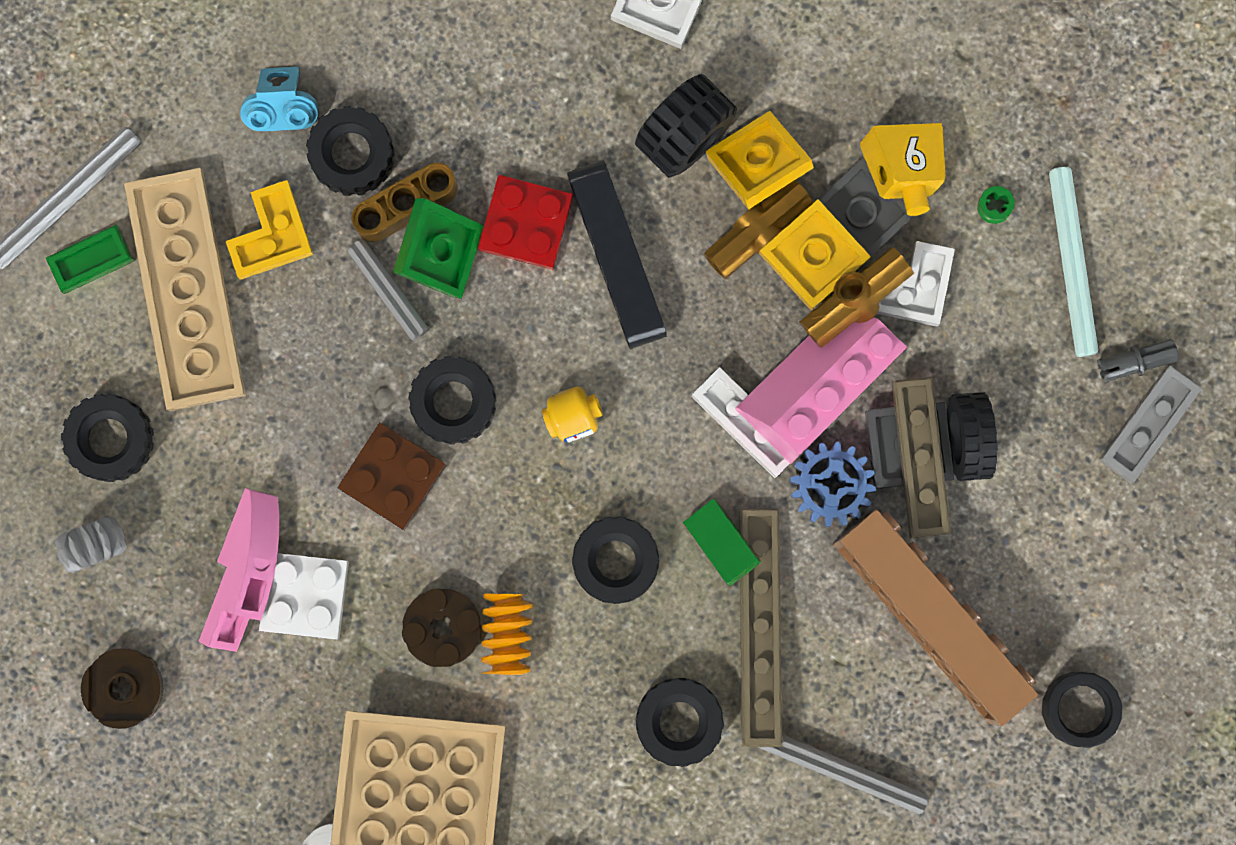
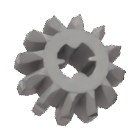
[55,517,127,573]

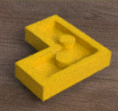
[226,180,314,280]

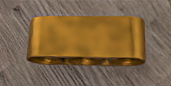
[351,163,458,242]

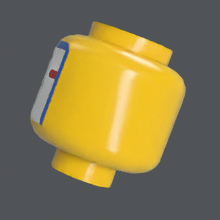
[542,386,603,443]

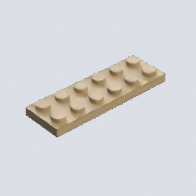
[124,168,246,411]

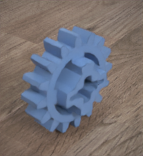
[789,441,876,527]

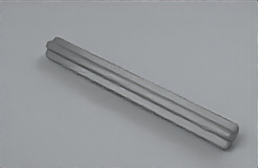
[0,127,141,269]
[741,733,929,814]

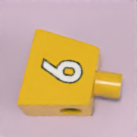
[860,123,946,216]

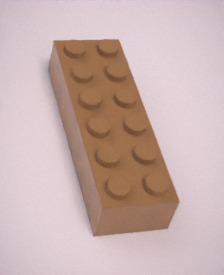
[832,509,1039,727]

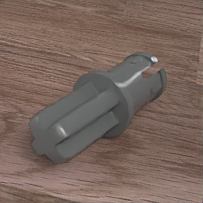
[1097,339,1179,383]

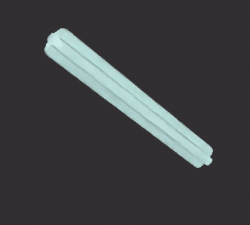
[1049,167,1098,357]

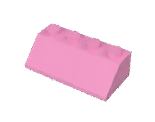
[735,317,907,464]

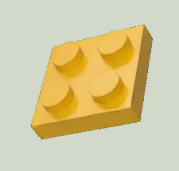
[705,111,814,210]
[759,199,871,311]

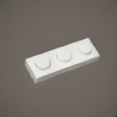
[691,367,790,478]

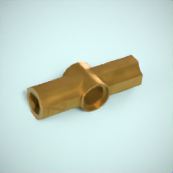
[704,180,814,280]
[799,247,914,348]

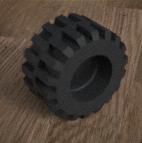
[635,74,737,178]

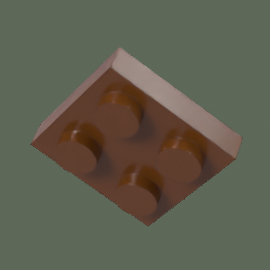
[337,422,446,531]

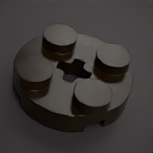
[402,589,481,667]
[81,648,164,729]

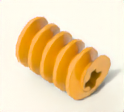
[481,593,533,675]

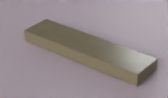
[891,377,951,538]

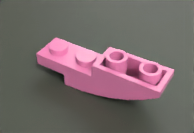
[199,488,280,652]

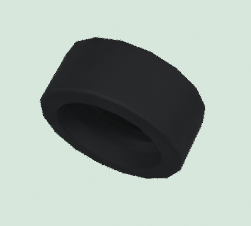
[1042,672,1122,748]

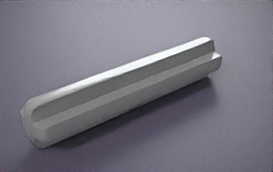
[348,239,428,341]

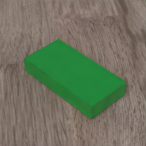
[46,225,135,294]
[683,498,761,586]

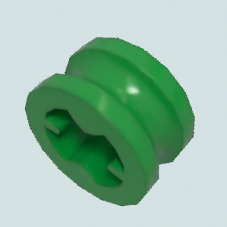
[977,186,1015,224]

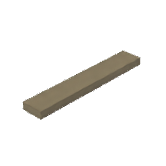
[739,509,783,747]

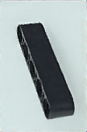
[567,160,667,349]

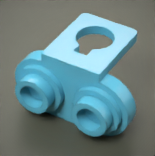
[240,67,319,131]

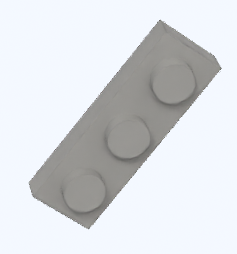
[1098,366,1202,484]

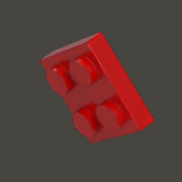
[478,175,573,270]

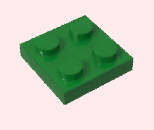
[393,198,484,299]

